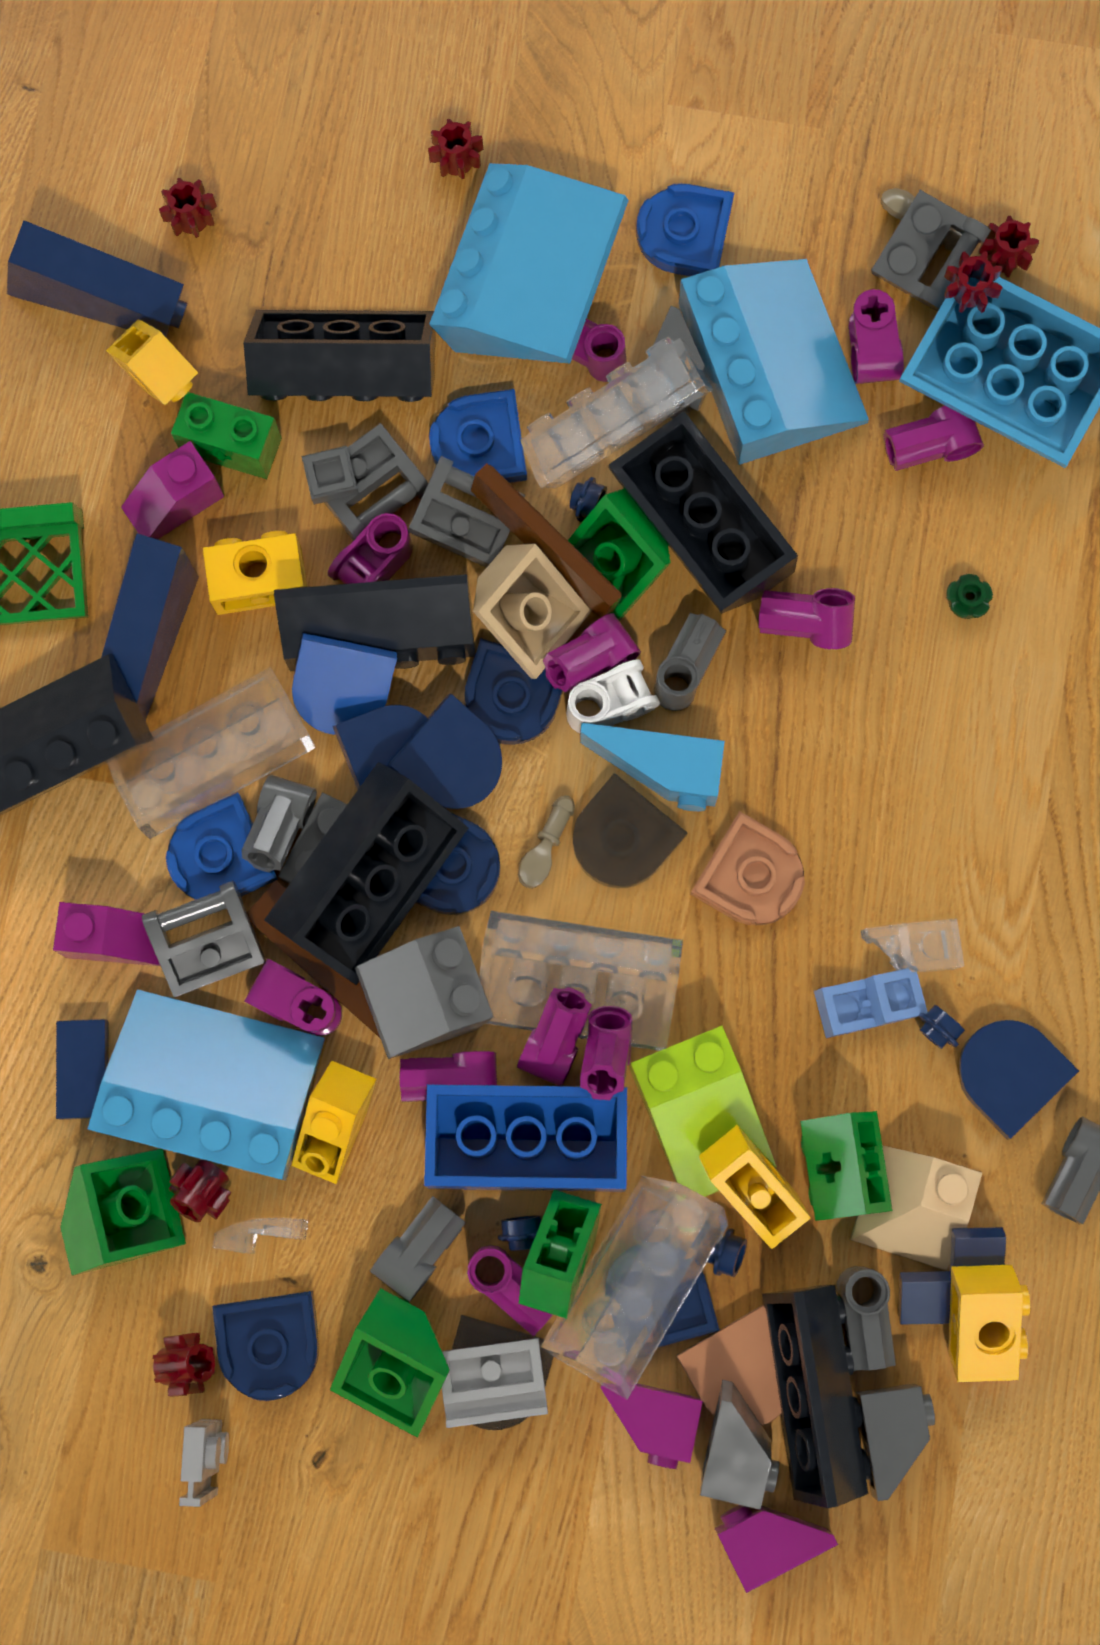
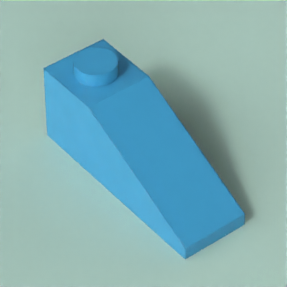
[580,723,725,812]

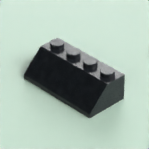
[243,310,436,402]
[608,411,798,614]
[274,574,476,672]
[0,654,154,815]
[264,762,469,985]
[762,1285,871,1508]

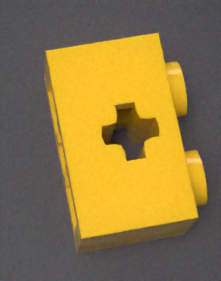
[106,319,198,405]

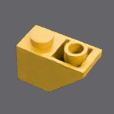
[291,1061,377,1184]

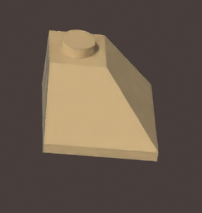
[473,544,592,679]
[850,1145,982,1270]

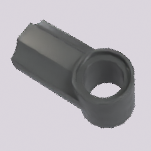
[654,613,726,711]
[242,775,317,873]
[1041,1116,1100,1224]
[370,1196,467,1303]
[836,1266,896,1371]

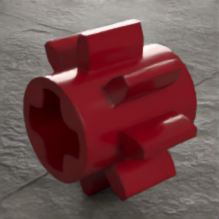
[428,119,484,179]
[159,178,217,238]
[978,216,1039,278]
[944,251,1003,313]
[168,1160,231,1222]
[153,1333,215,1397]

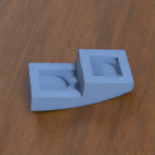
[814,967,928,1038]

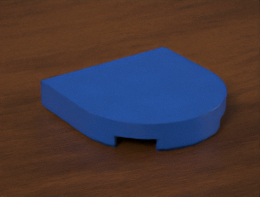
[636,184,734,276]
[429,389,527,483]
[292,633,397,735]
[166,792,279,900]

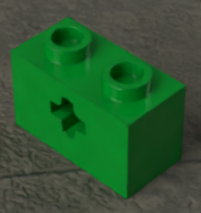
[171,392,282,480]
[800,1111,893,1221]
[518,1190,602,1319]

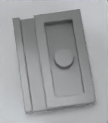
[442,1338,548,1428]
[179,1419,229,1507]

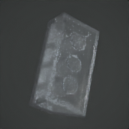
[520,336,714,489]
[107,667,316,839]
[479,911,683,1051]
[540,1176,728,1400]

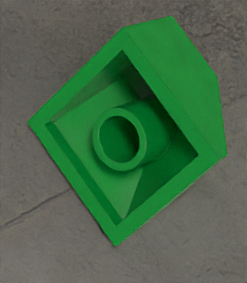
[568,489,671,621]
[60,1149,186,1276]
[330,1288,450,1438]

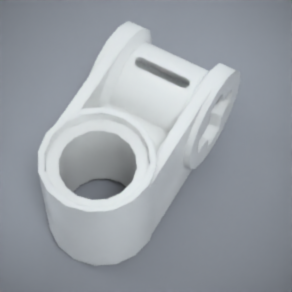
[566,659,660,733]

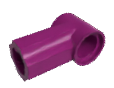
[572,319,627,382]
[883,405,984,471]
[759,588,855,650]
[543,613,641,693]
[517,987,592,1086]
[580,1006,632,1100]
[399,1051,497,1102]
[467,1245,553,1337]

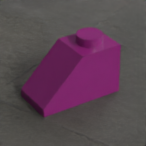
[121,441,224,540]
[53,902,160,966]
[600,1375,703,1469]
[715,1505,838,1593]

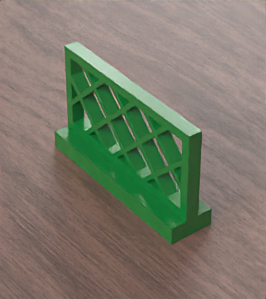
[0,502,88,625]

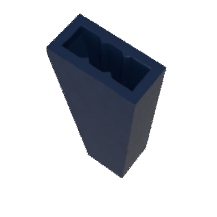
[7,220,188,337]
[101,533,199,721]

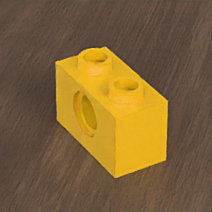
[203,531,307,615]
[699,1125,811,1249]
[948,1265,1030,1382]

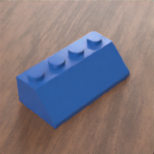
[424,1084,627,1192]

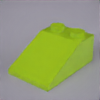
[629,1026,777,1205]

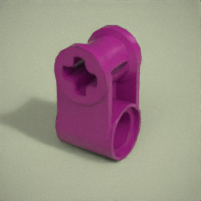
[848,289,904,384]
[327,513,413,584]
[244,958,343,1036]

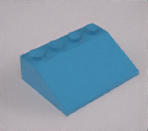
[429,163,629,364]
[678,259,869,465]
[899,277,1100,468]
[88,989,325,1181]

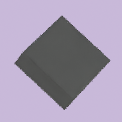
[301,446,359,505]

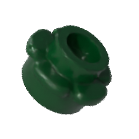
[946,574,993,619]

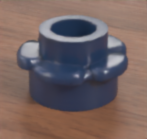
[569,477,607,522]
[919,1005,965,1049]
[498,1215,541,1250]
[707,1228,747,1277]

